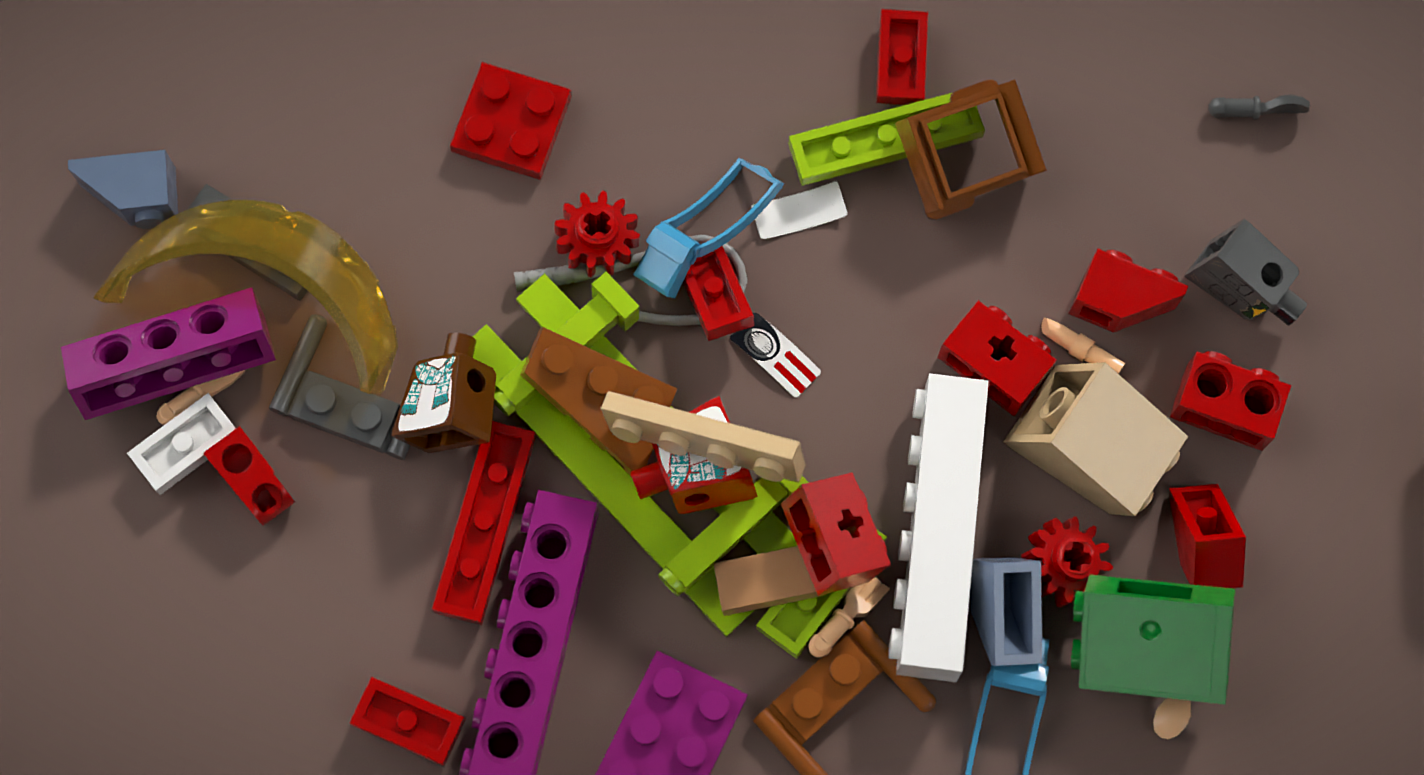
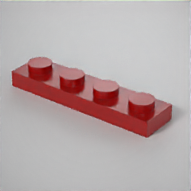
[432,421,536,625]

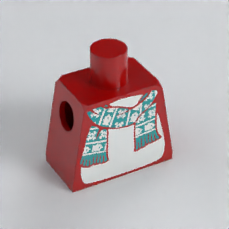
[630,396,758,514]

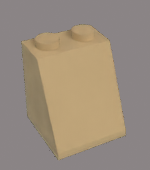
[1003,362,1188,516]

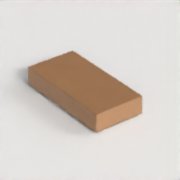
[713,546,823,616]

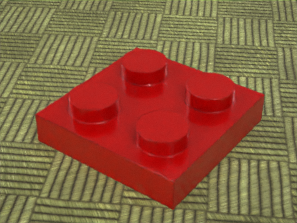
[450,62,572,180]

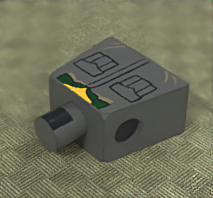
[1184,218,1307,326]

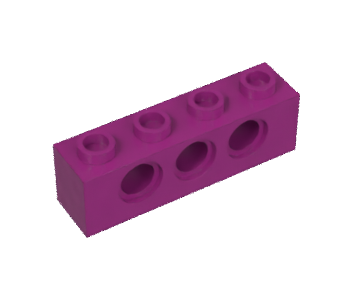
[61,287,276,420]

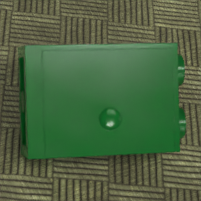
[1071,575,1235,705]

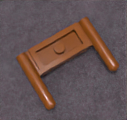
[753,620,936,775]

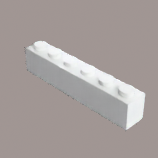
[888,373,989,682]

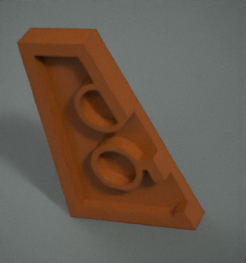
[520,327,677,476]

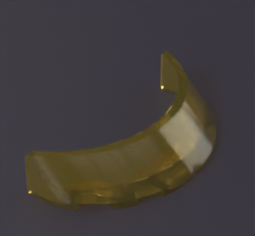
[94,200,398,394]

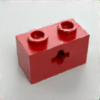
[937,300,1057,417]
[781,472,891,596]

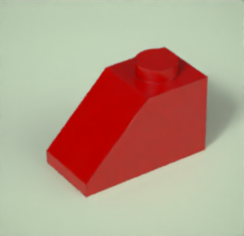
[1169,483,1246,589]

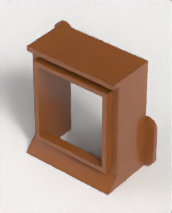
[895,79,1047,220]

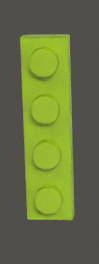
[788,93,985,186]

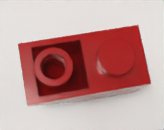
[1068,248,1189,332]

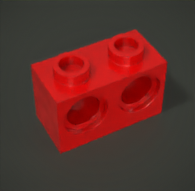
[1169,351,1292,451]

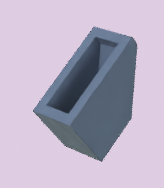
[68,150,179,229]
[970,557,1042,666]

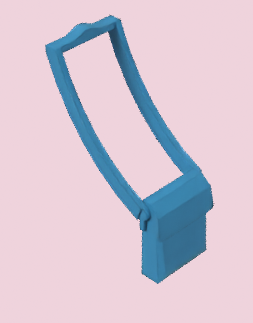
[633,158,784,298]
[965,638,1050,775]

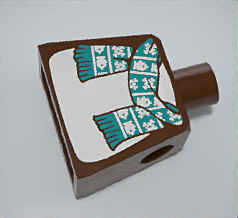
[391,332,496,453]

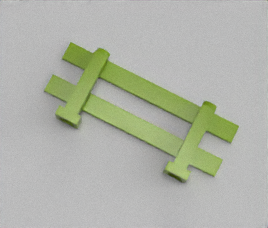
[472,272,809,637]

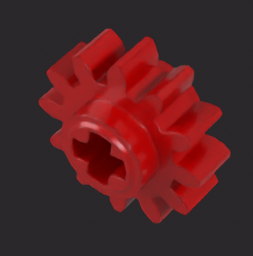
[554,191,640,277]
[1021,516,1113,607]

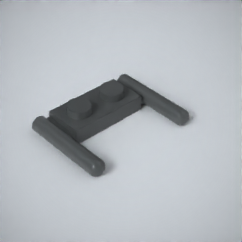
[269,314,411,460]

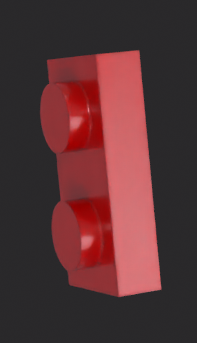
[876,9,928,105]
[683,245,754,341]
[349,676,466,767]

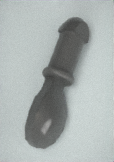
[1208,94,1310,120]

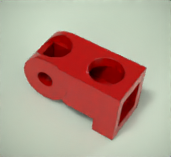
[203,426,295,526]

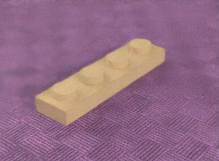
[601,391,805,483]

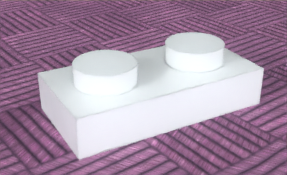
[127,393,236,495]

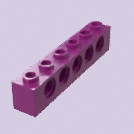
[459,490,599,775]

